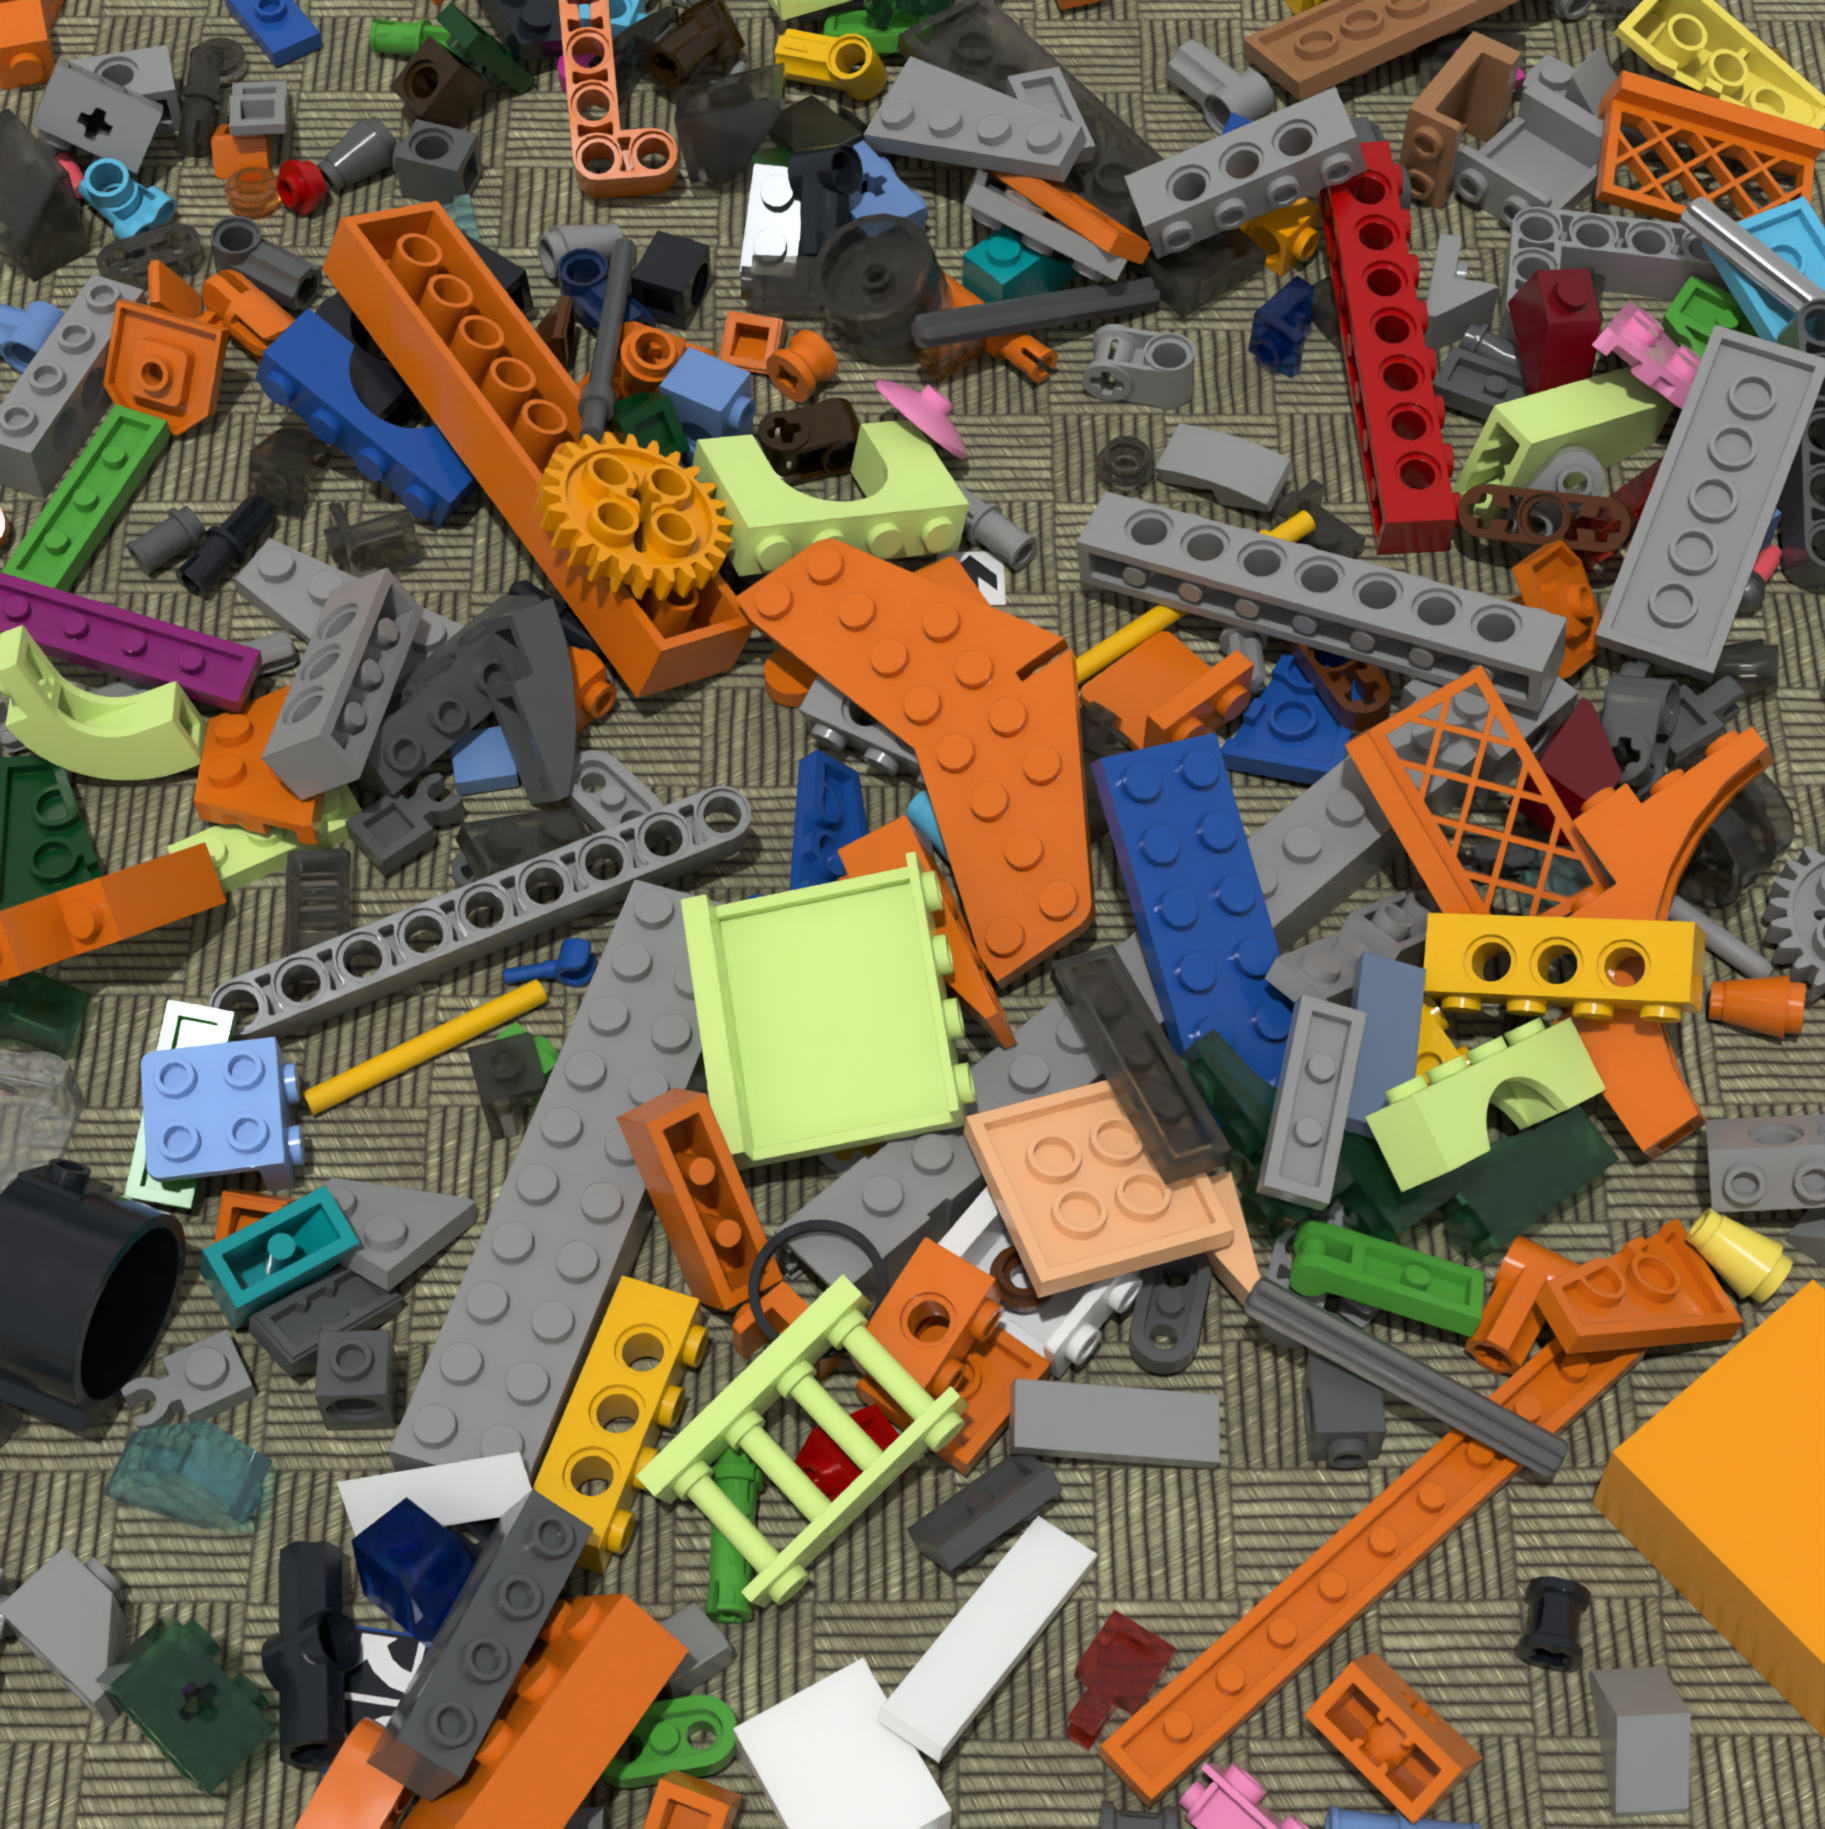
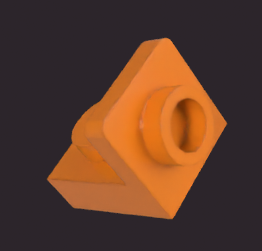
[732,1281,841,1381]

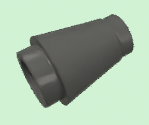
[316,117,397,193]

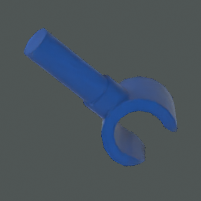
[503,938,596,988]

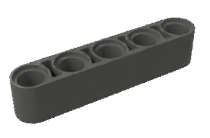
[1776,298,1825,589]

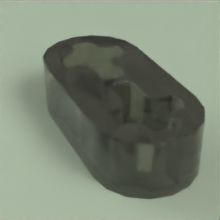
[96,223,205,292]

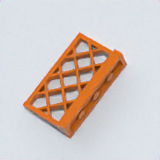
[1595,70,1825,223]
[1344,664,1611,963]

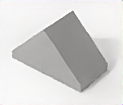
[1588,1666,1691,1818]

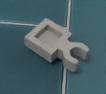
[121,1329,257,1437]

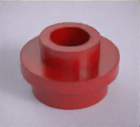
[276,159,326,215]

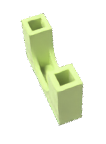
[692,419,970,576]

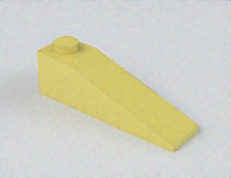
[1613,0,1825,129]

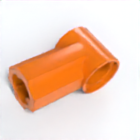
[1464,1234,1580,1375]

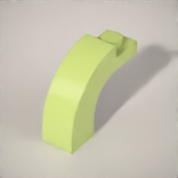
[0,625,207,780]

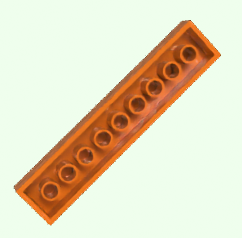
[322,201,755,699]

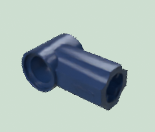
[558,248,656,353]

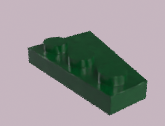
[0,755,103,911]

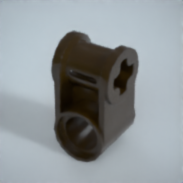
[757,397,861,487]

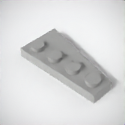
[863,56,1087,182]
[235,538,465,683]

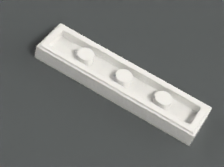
[877,1516,1097,1763]

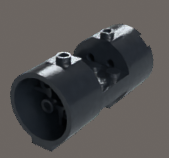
[0,1159,186,1432]

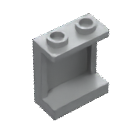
[1450,80,1624,228]

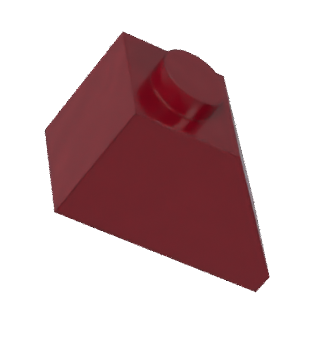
[1508,268,1601,395]
[1507,697,1622,847]

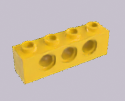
[1424,913,1706,1023]
[532,1275,709,1575]

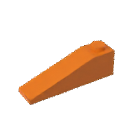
[837,814,1017,1049]

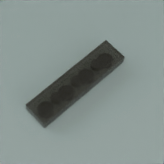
[1050,944,1232,1185]

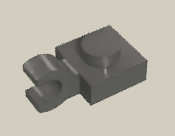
[1667,676,1746,768]

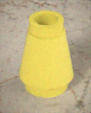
[1686,1208,1793,1303]

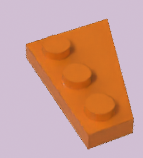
[1535,1218,1743,1354]

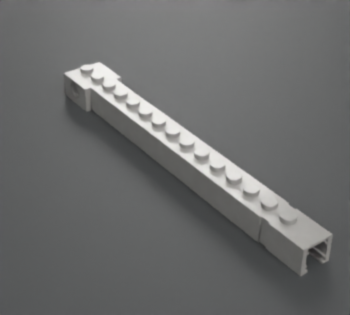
[775,675,1579,1303]

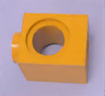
[1229,197,1321,277]

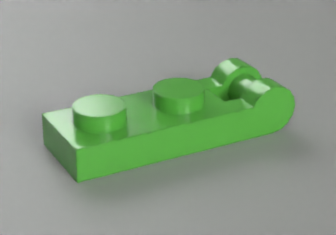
[1289,1220,1485,1338]

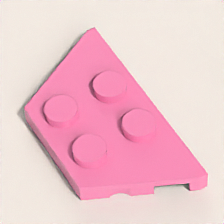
[1592,300,1702,409]

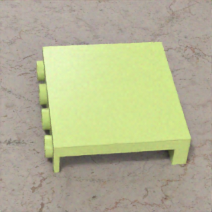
[680,851,976,1170]

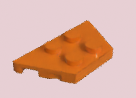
[193,684,325,845]

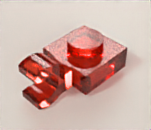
[1064,1609,1176,1751]

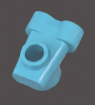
[78,158,177,250]

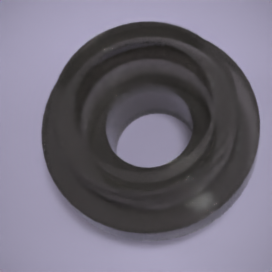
[1096,436,1155,491]

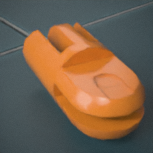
[202,269,295,363]

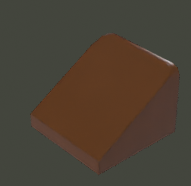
[535,295,577,373]

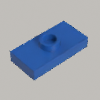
[224,0,323,67]

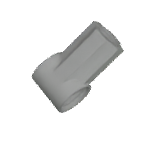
[1167,39,1274,136]

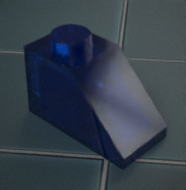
[351,1497,474,1649]

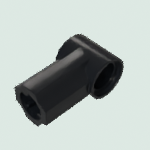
[787,143,863,260]

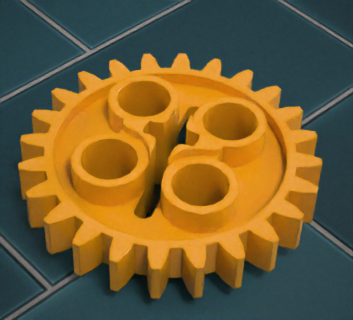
[535,432,733,601]

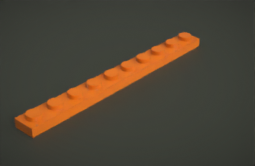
[1098,1337,1648,1809]

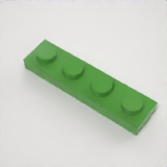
[1,404,171,592]

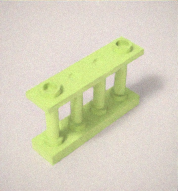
[636,1274,970,1608]

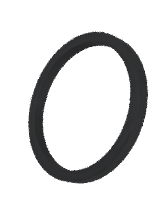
[748,1219,889,1359]

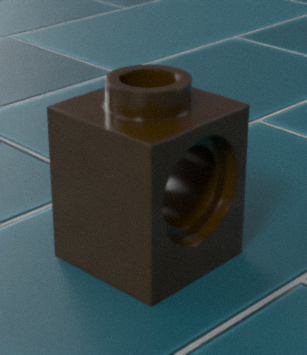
[390,35,490,129]

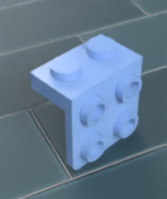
[141,1037,305,1192]

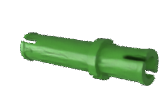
[705,1415,764,1624]

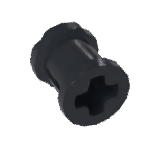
[1517,1576,1591,1671]

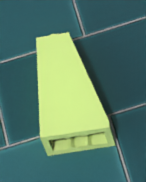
[1452,366,1675,528]

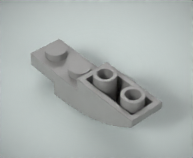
[1264,888,1442,1008]

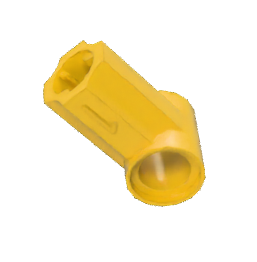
[774,28,887,100]

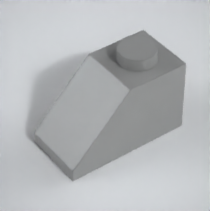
[0,1546,126,1728]

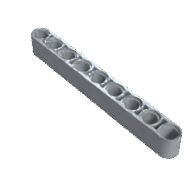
[208,785,751,1042]

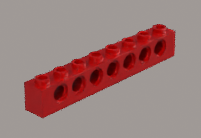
[1317,141,1461,555]

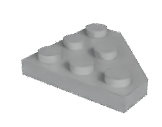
[964,168,1127,282]

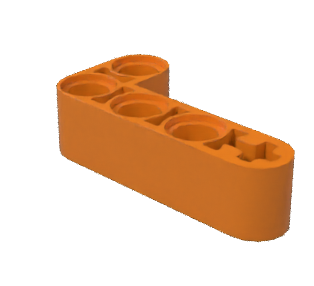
[558,0,679,199]

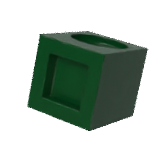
[606,391,690,457]

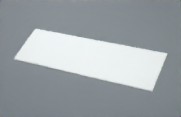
[337,1452,532,1540]

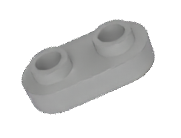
[1503,446,1605,554]
[564,750,664,850]

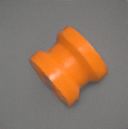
[766,329,839,403]

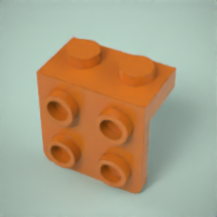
[1080,631,1254,751]

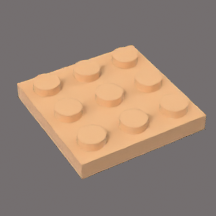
[963,1068,1235,1298]

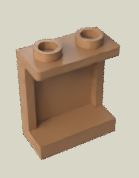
[1399,31,1522,209]

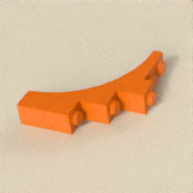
[1552,726,1775,1160]
[0,842,227,982]

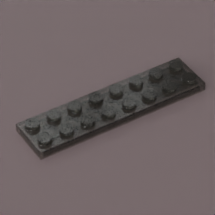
[897,0,1267,318]

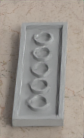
[1593,325,1825,683]

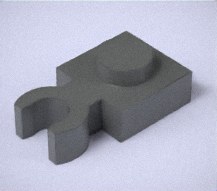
[345,773,465,876]

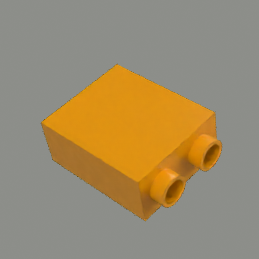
[1592,1279,1825,1739]

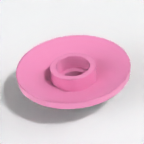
[874,379,968,460]

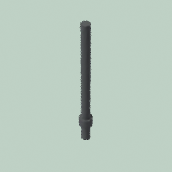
[578,238,635,444]

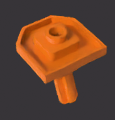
[103,299,230,436]
[1505,540,1601,679]

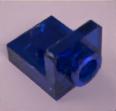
[1248,276,1315,378]

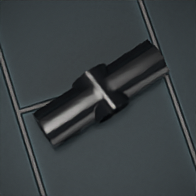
[261,1540,361,1769]

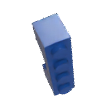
[255,308,480,529]

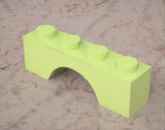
[1365,1017,1606,1192]

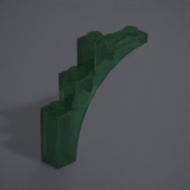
[1176,1029,1619,1262]

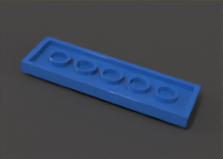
[1091,732,1295,1144]

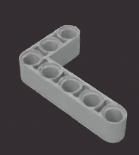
[1498,207,1731,345]

